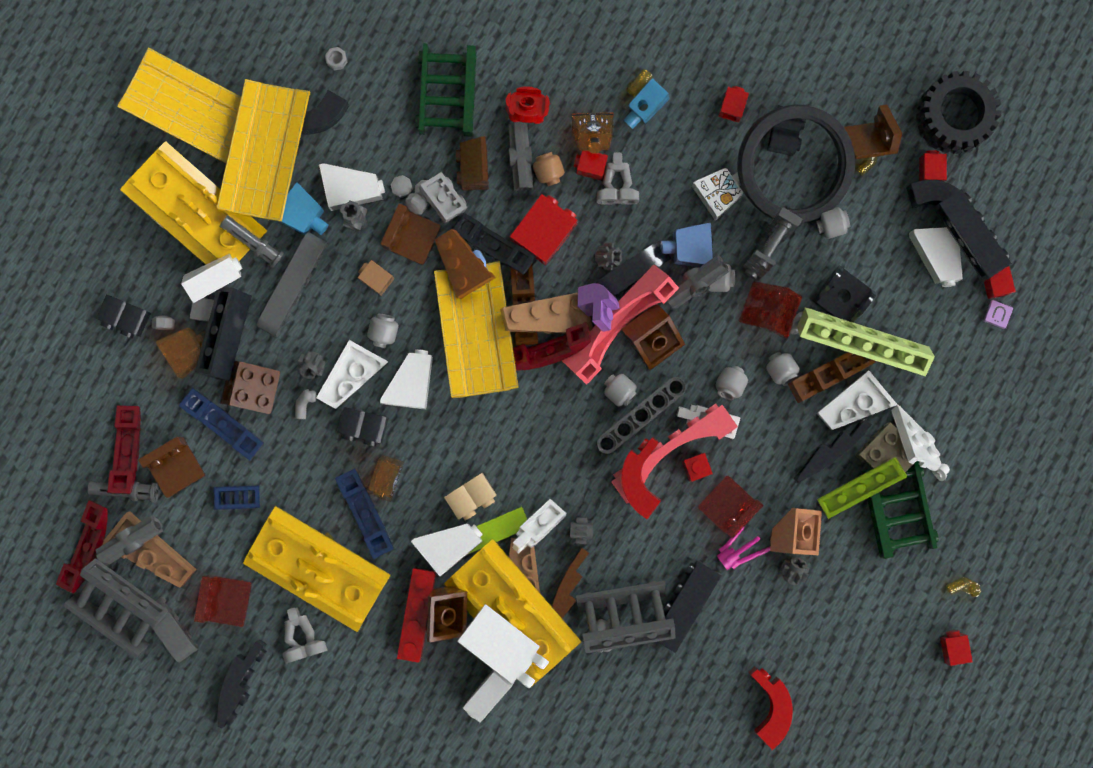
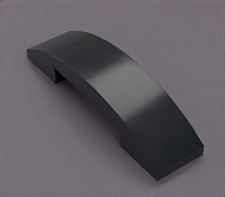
[453,213,536,275]
[594,241,672,297]

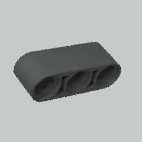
[152,596,199,663]

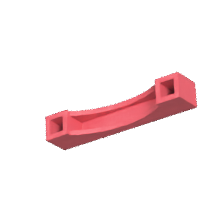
[562,265,679,385]
[611,404,738,504]

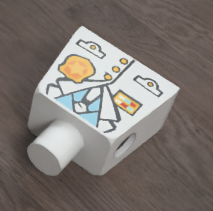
[692,168,743,220]

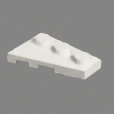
[316,340,388,409]
[817,371,897,430]

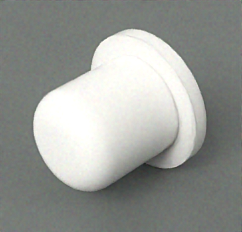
[932,464,949,481]

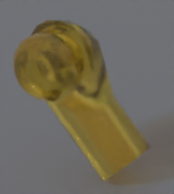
[855,156,878,176]
[946,577,981,597]

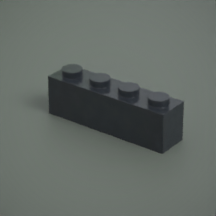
[934,189,1012,281]
[195,287,252,381]
[657,561,722,653]

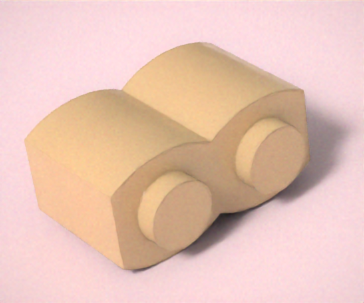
[444,473,497,521]

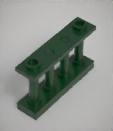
[415,43,477,137]
[861,461,939,559]

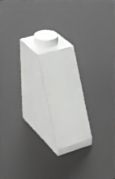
[319,164,385,211]
[909,227,963,287]
[181,254,243,303]
[380,350,433,409]
[411,524,483,576]
[463,670,515,722]

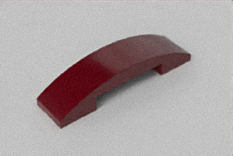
[513,322,591,371]
[107,406,141,494]
[56,500,108,593]

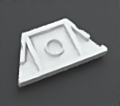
[891,404,942,471]

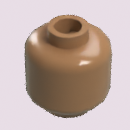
[533,152,565,186]

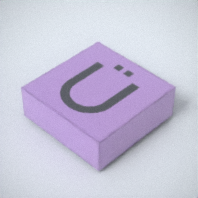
[983,300,1013,329]

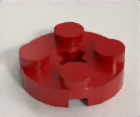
[505,87,550,124]

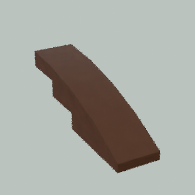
[511,264,538,346]
[788,352,876,403]
[552,547,589,619]

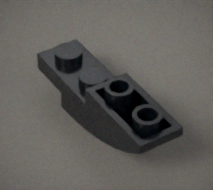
[217,639,267,729]

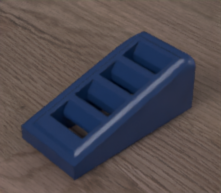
[213,486,260,510]

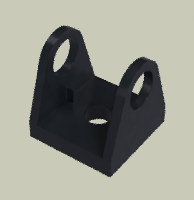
[812,265,876,322]

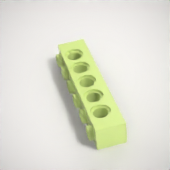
[797,307,935,376]

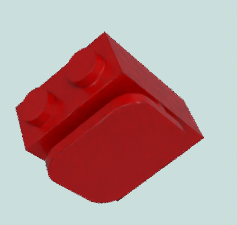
[510,194,578,266]

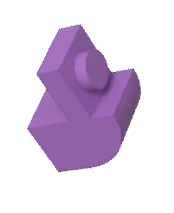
[577,283,620,332]

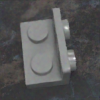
[419,172,467,223]

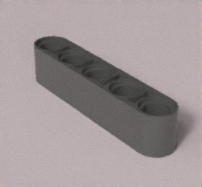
[257,232,328,337]
[596,377,686,454]

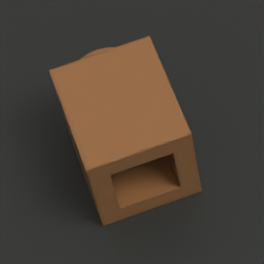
[358,260,394,296]

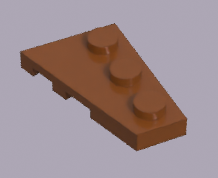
[435,229,496,299]

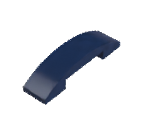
[179,388,264,461]
[335,469,394,559]

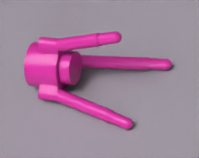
[717,526,771,570]

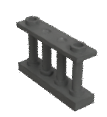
[742,207,803,279]
[63,558,169,658]
[576,581,675,653]

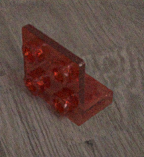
[739,281,802,338]
[698,476,764,538]
[194,575,252,627]

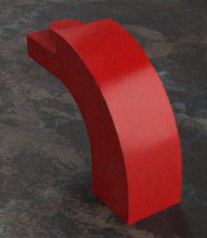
[622,437,661,519]
[748,666,793,750]

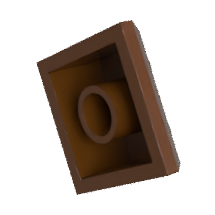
[456,136,489,191]
[621,304,685,370]
[427,586,468,642]

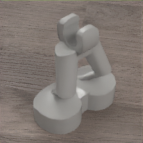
[596,152,639,205]
[282,608,328,664]

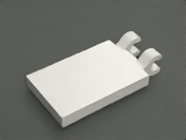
[457,604,549,688]

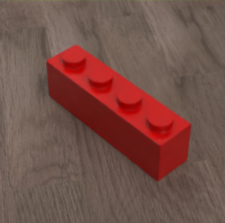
[397,567,437,663]

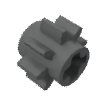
[595,243,622,271]
[297,351,326,379]
[570,517,593,544]
[780,557,810,585]

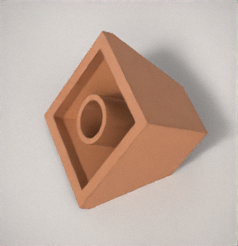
[770,508,822,555]

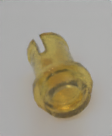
[626,69,653,97]

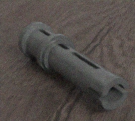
[219,215,284,268]
[88,481,159,503]

